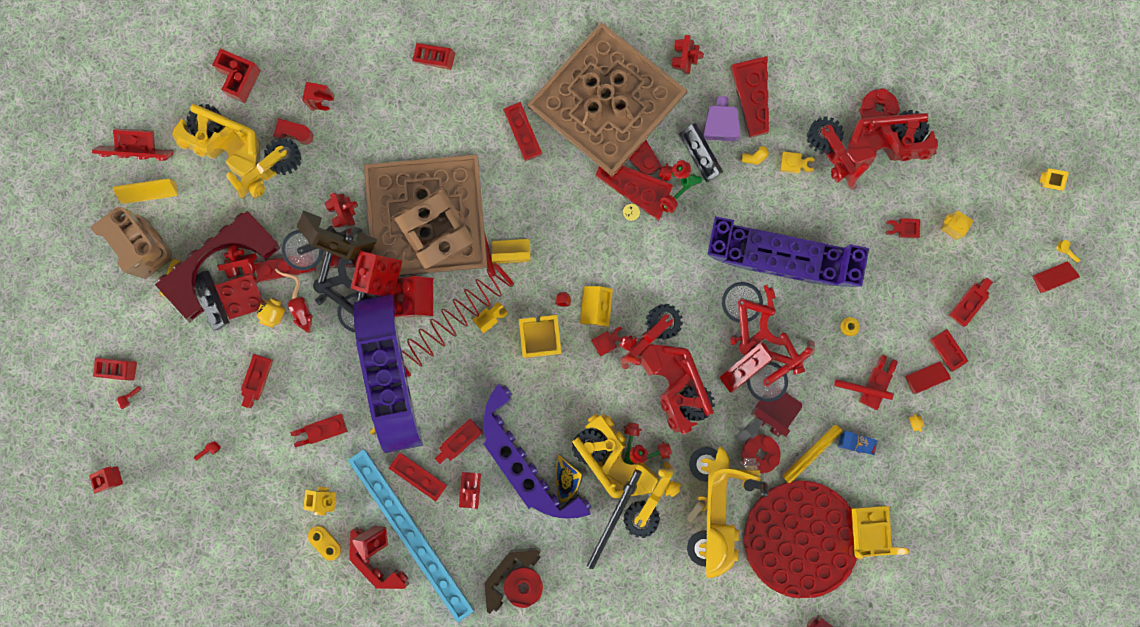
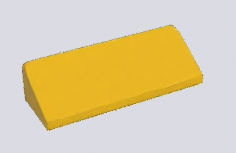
[113,178,178,204]

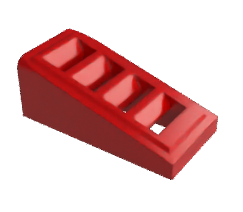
[412,43,455,70]
[93,358,137,381]

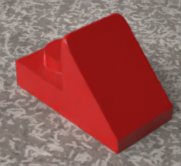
[89,466,123,494]

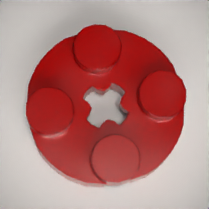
[860,88,900,118]
[741,435,781,474]
[504,567,543,608]

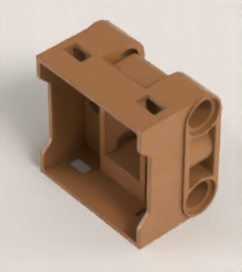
[394,187,473,269]
[90,207,172,279]

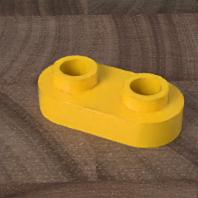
[308,526,342,561]

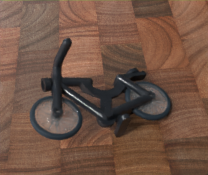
[282,225,382,333]

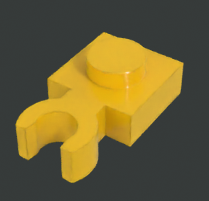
[780,151,815,174]

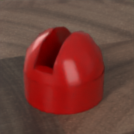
[555,292,571,307]

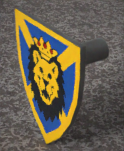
[555,454,588,502]

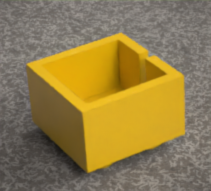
[519,315,562,359]

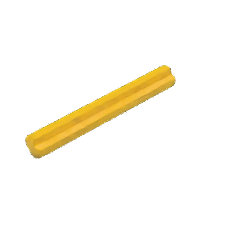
[782,425,843,483]

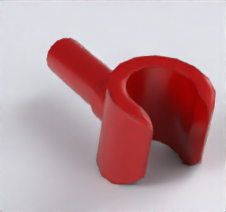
[116,386,141,409]
[194,441,221,461]

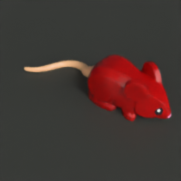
[275,268,313,333]

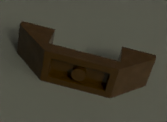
[297,210,377,260]
[484,548,541,614]

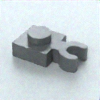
[734,418,763,442]

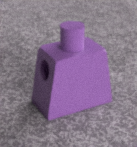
[703,96,740,142]

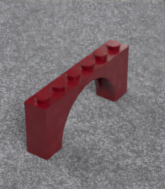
[155,210,280,323]

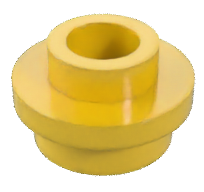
[840,317,860,336]
[909,413,925,432]

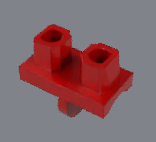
[672,35,704,74]
[325,193,358,228]
[217,245,257,279]
[459,472,482,509]

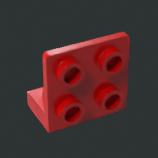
[351,251,402,297]

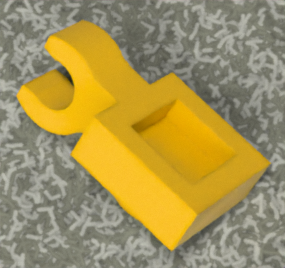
[472,302,508,334]

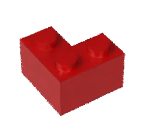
[212,48,261,104]

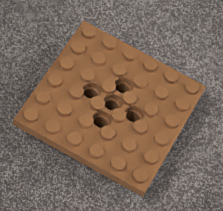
[527,22,687,177]
[364,155,488,276]

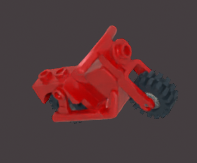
[807,110,938,190]
[619,304,715,434]

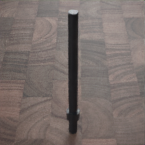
[587,469,642,569]

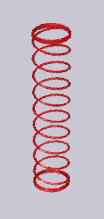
[402,262,515,378]

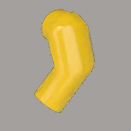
[741,146,769,165]

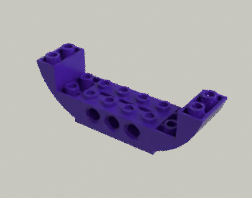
[707,216,869,287]
[353,294,423,453]
[483,384,592,519]

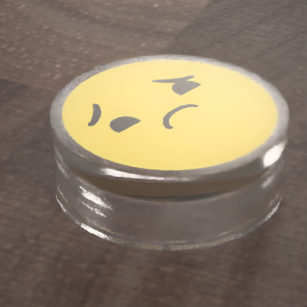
[622,203,641,223]

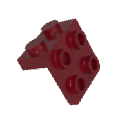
[750,384,803,437]

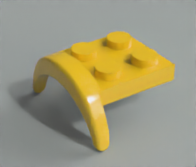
[852,505,910,559]

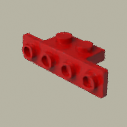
[92,128,174,161]

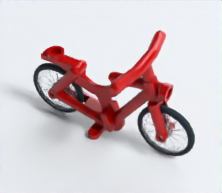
[722,282,815,402]

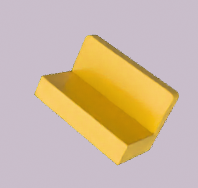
[492,239,531,264]
[580,286,613,327]

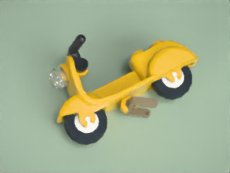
[687,445,769,579]

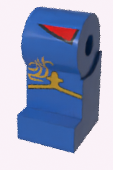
[838,430,878,456]

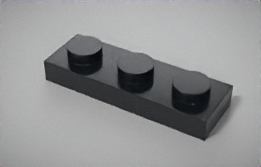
[679,123,723,183]
[195,270,230,331]

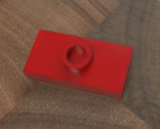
[929,329,969,372]

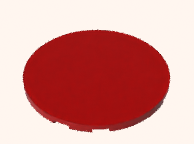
[744,480,858,599]

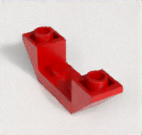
[349,527,410,589]

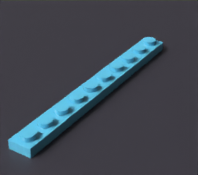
[348,449,474,623]

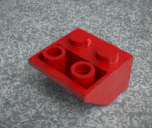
[393,276,433,317]

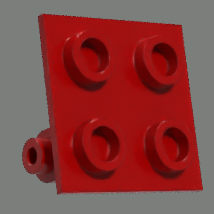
[215,273,263,320]

